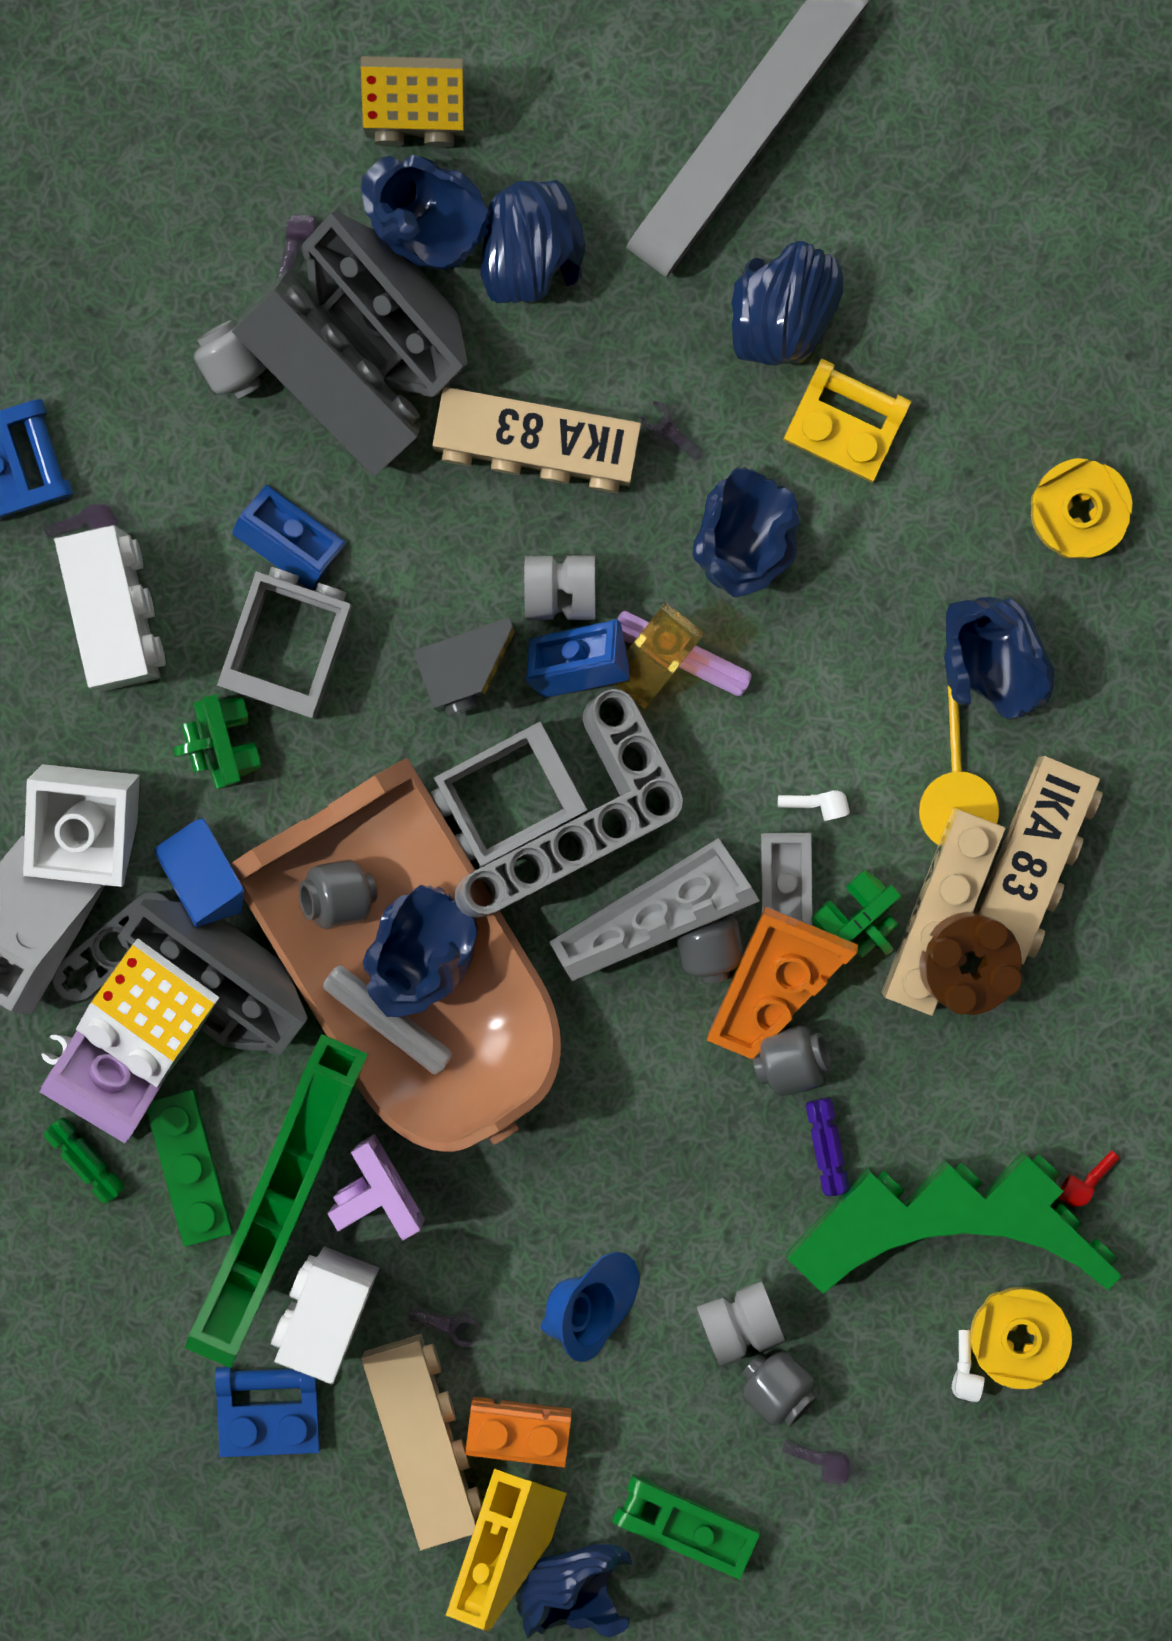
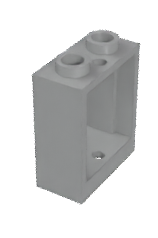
[217,567,354,719]
[431,722,587,866]

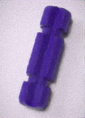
[806,1098,850,1196]

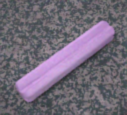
[617,611,752,696]

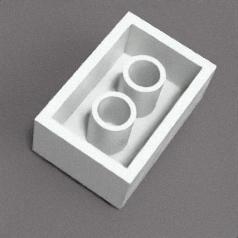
[54,525,166,692]
[271,1246,379,1384]

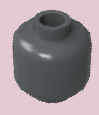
[299,859,377,930]
[676,914,745,983]
[753,1025,831,1096]
[742,1351,817,1427]

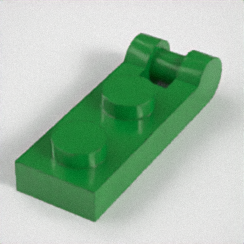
[612,1474,760,1580]

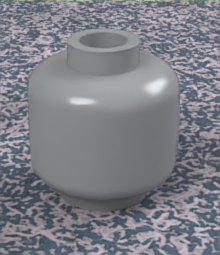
[194,320,267,399]

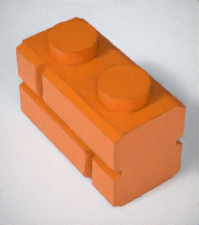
[465,1396,572,1468]

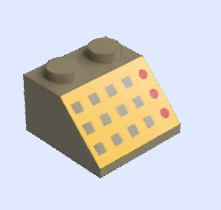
[361,56,467,148]

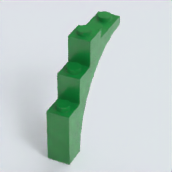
[184,1034,368,1368]
[785,1152,1122,1294]

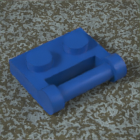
[0,399,73,519]
[215,1367,320,1457]

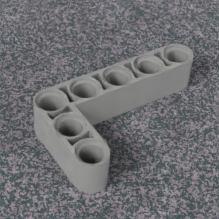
[454,689,683,918]

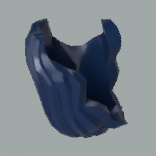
[361,155,490,270]
[480,180,586,303]
[731,241,843,366]
[693,467,801,597]
[944,597,1054,720]
[363,885,478,1017]
[515,1543,632,1639]

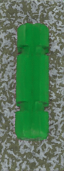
[43,1117,124,1204]

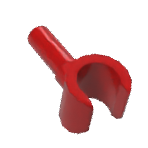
[1058,1151,1120,1207]

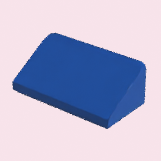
[232,484,347,590]
[526,619,629,697]
[154,818,244,927]

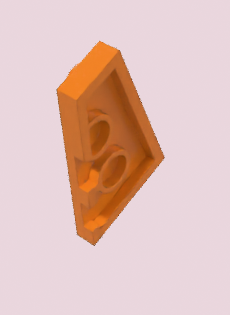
[706,906,858,1060]

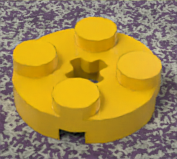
[1031,458,1133,559]
[970,1287,1072,1389]

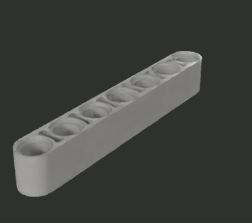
[626,0,870,278]

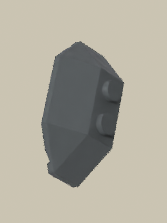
[301,211,468,397]
[117,899,308,1055]

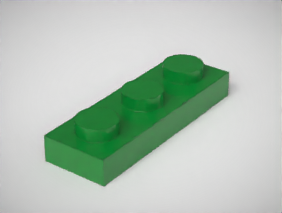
[146,1089,233,1247]

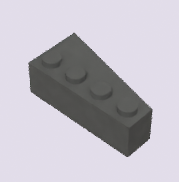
[232,270,421,477]

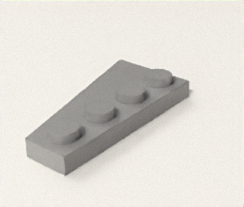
[550,838,760,981]

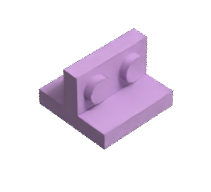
[40,1031,167,1143]
[328,1134,425,1241]

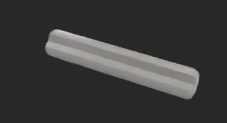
[323,965,452,1074]

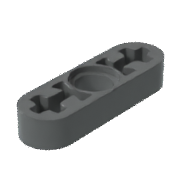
[53,892,173,1001]

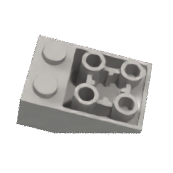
[0,835,105,1014]

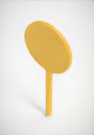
[919,685,999,845]

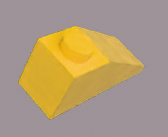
[446,1469,567,1631]

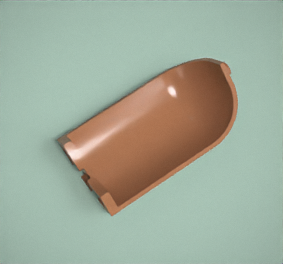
[230,758,561,1152]

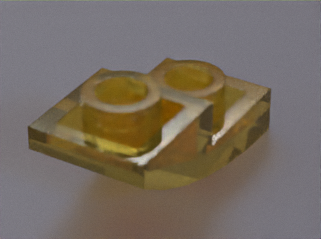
[614,602,705,709]

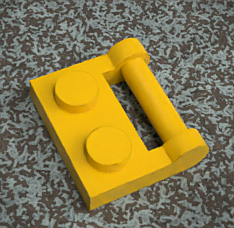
[783,358,911,483]

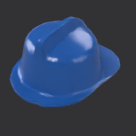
[540,1252,639,1362]

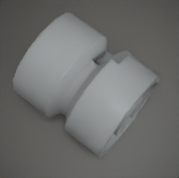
[524,555,595,620]
[697,1281,786,1367]

